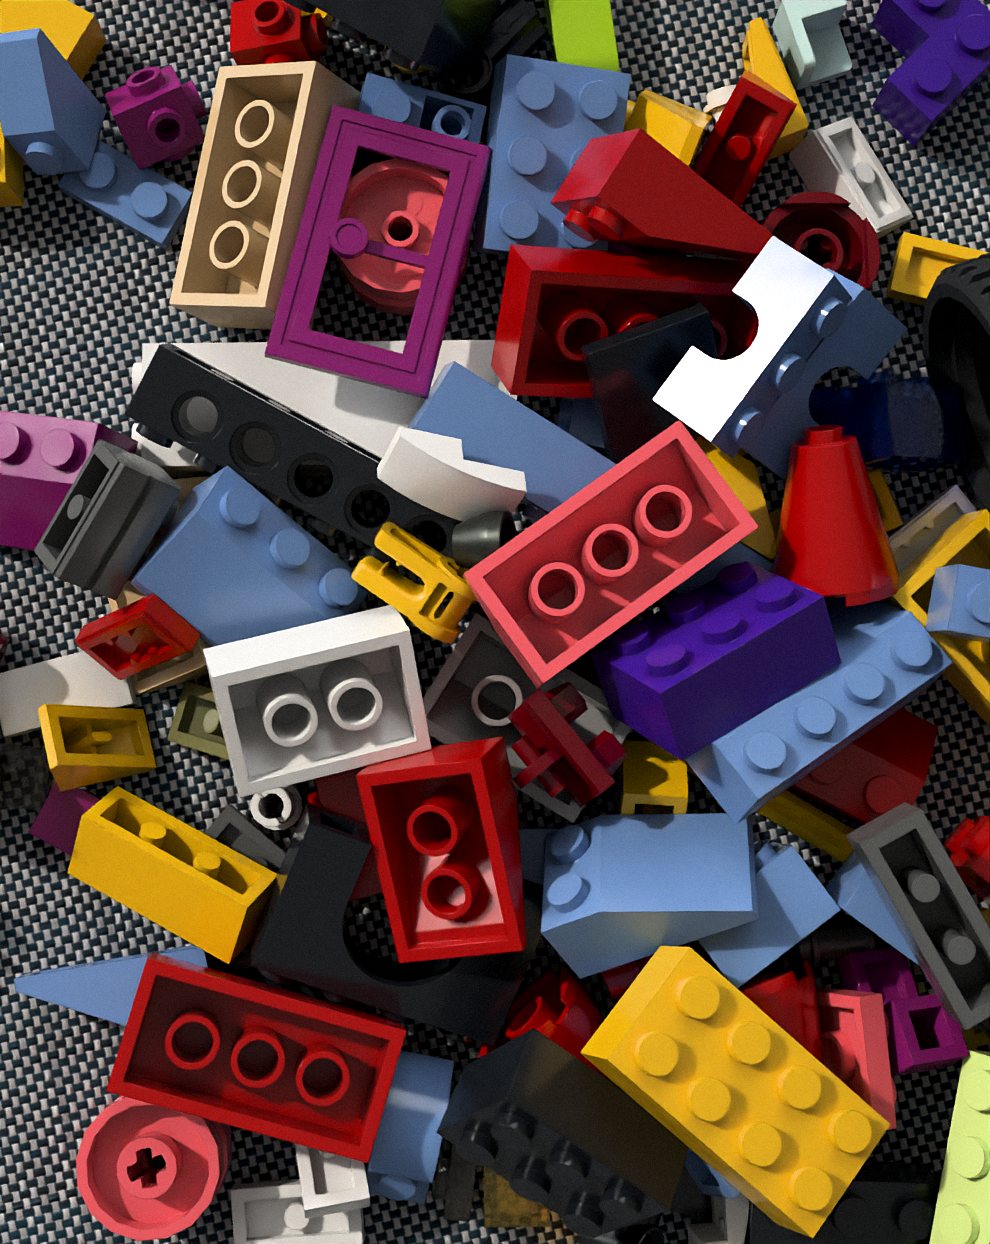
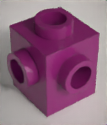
[105,65,208,170]

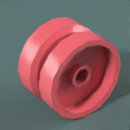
[337,158,470,316]
[76,1096,233,1241]

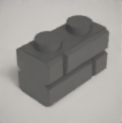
[34,439,182,600]

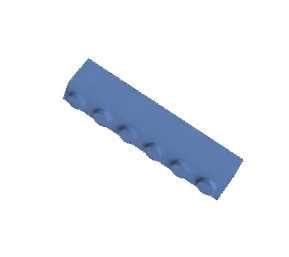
[407,361,773,597]

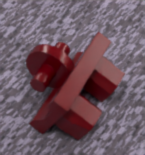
[507,682,628,808]

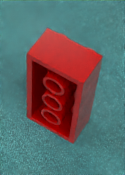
[491,244,759,399]
[106,952,406,1163]

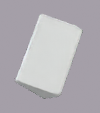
[789,117,913,239]

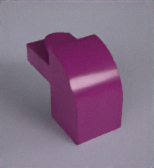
[837,947,969,1077]

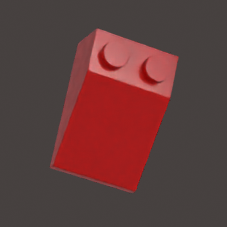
[550,128,778,260]
[356,736,526,963]

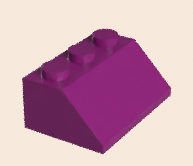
[0,410,138,551]

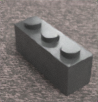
[845,802,990,1030]

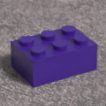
[590,561,842,761]

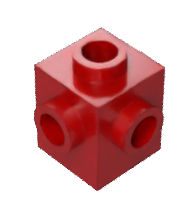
[230,0,328,66]

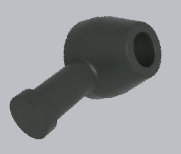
[452,511,516,632]

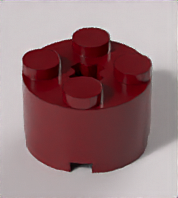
[741,191,880,290]

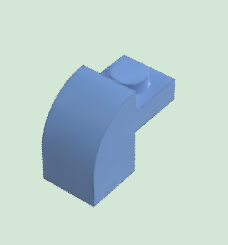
[366,1050,454,1204]

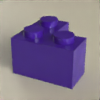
[871,0,990,147]

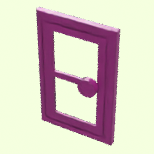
[265,105,492,399]

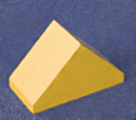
[37,704,156,792]

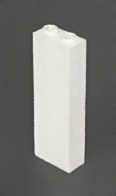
[131,340,517,477]

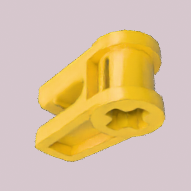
[351,522,479,643]

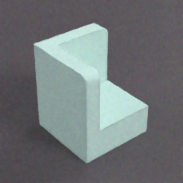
[773,0,852,91]

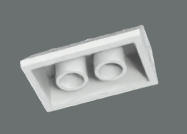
[203,605,432,798]

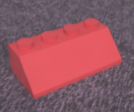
[463,419,759,688]

